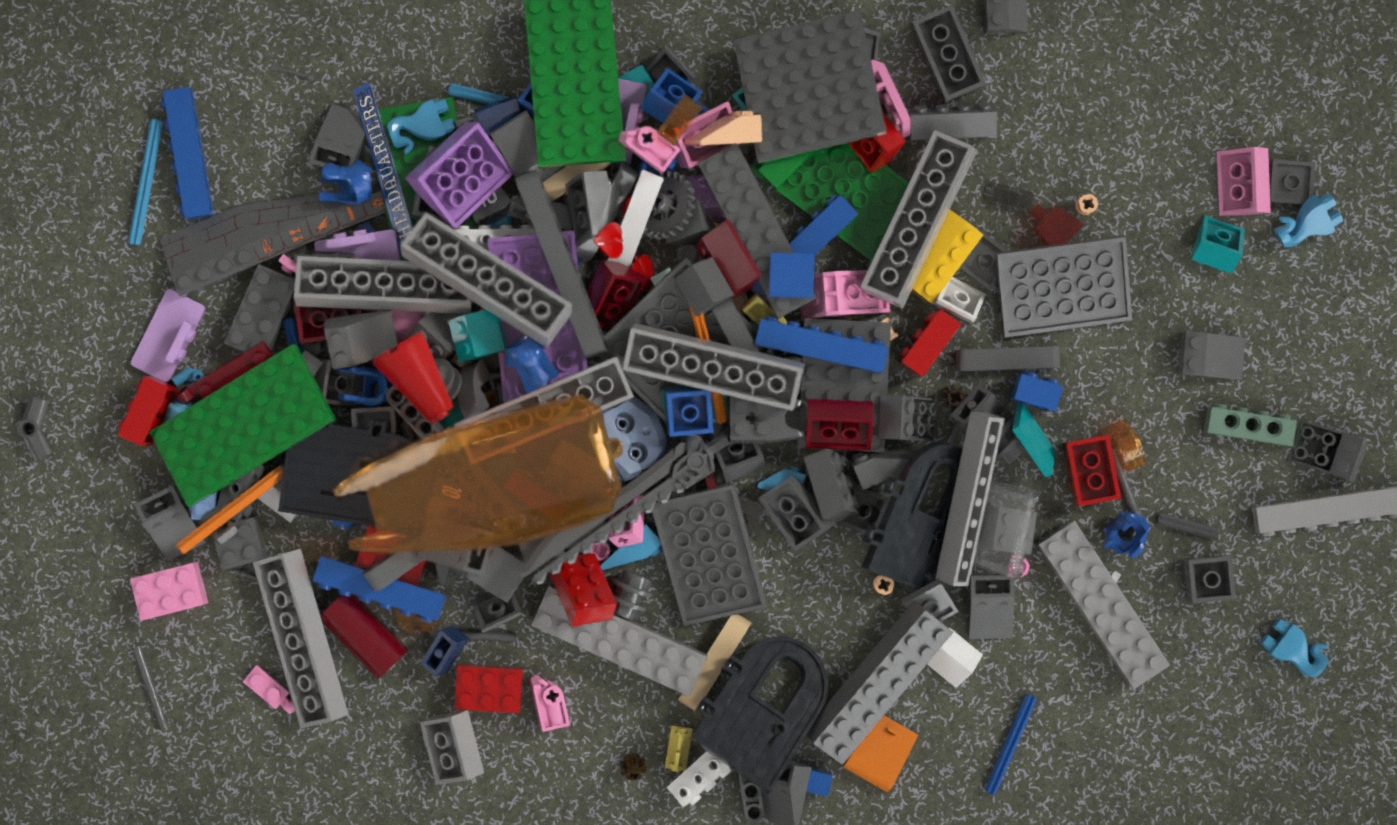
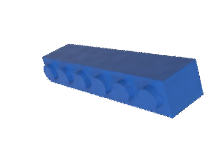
[161,87,214,220]
[751,195,859,302]
[755,316,889,373]
[313,556,447,623]

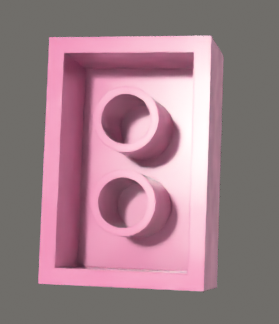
[130,562,208,621]

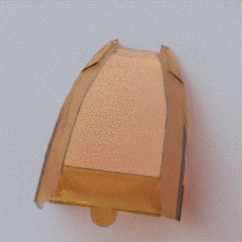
[334,394,623,553]

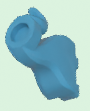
[386,99,456,155]
[1274,193,1343,248]
[1260,618,1329,677]

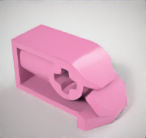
[619,127,680,174]
[608,493,644,548]
[529,675,570,732]

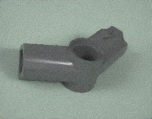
[17,395,54,462]

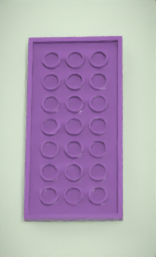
[487,231,587,403]

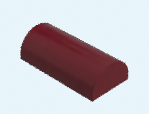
[320,593,409,680]

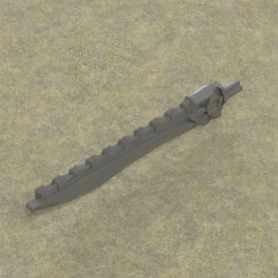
[519,433,730,585]

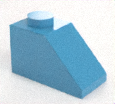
[757,466,806,491]

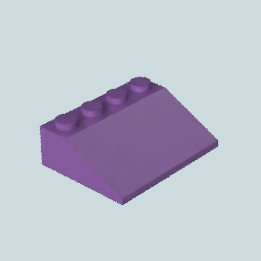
[406,122,514,229]

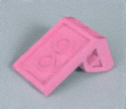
[871,60,911,138]
[800,270,890,320]

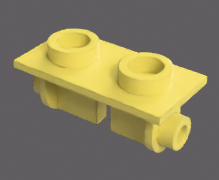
[665,725,693,772]

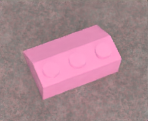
[671,101,740,169]
[1217,147,1271,216]

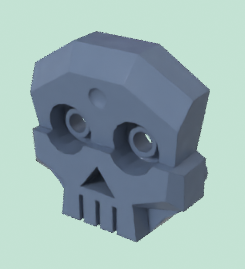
[581,396,667,483]

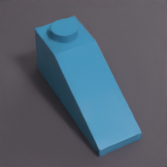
[600,523,663,570]

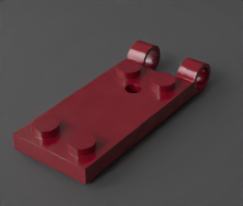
[175,341,274,404]

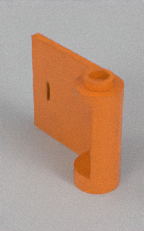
[842,716,918,793]

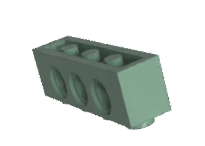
[1204,403,1297,446]

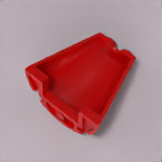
[372,332,453,424]

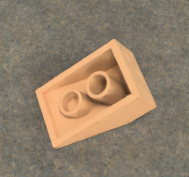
[685,111,762,145]

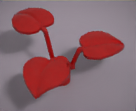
[593,196,654,292]

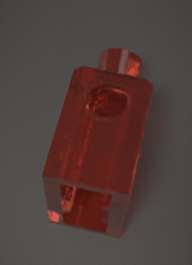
[1029,203,1084,246]

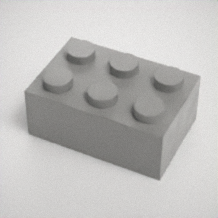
[420,710,484,785]

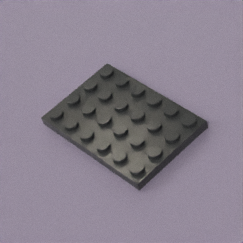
[996,235,1132,338]
[798,318,891,452]
[653,483,767,626]

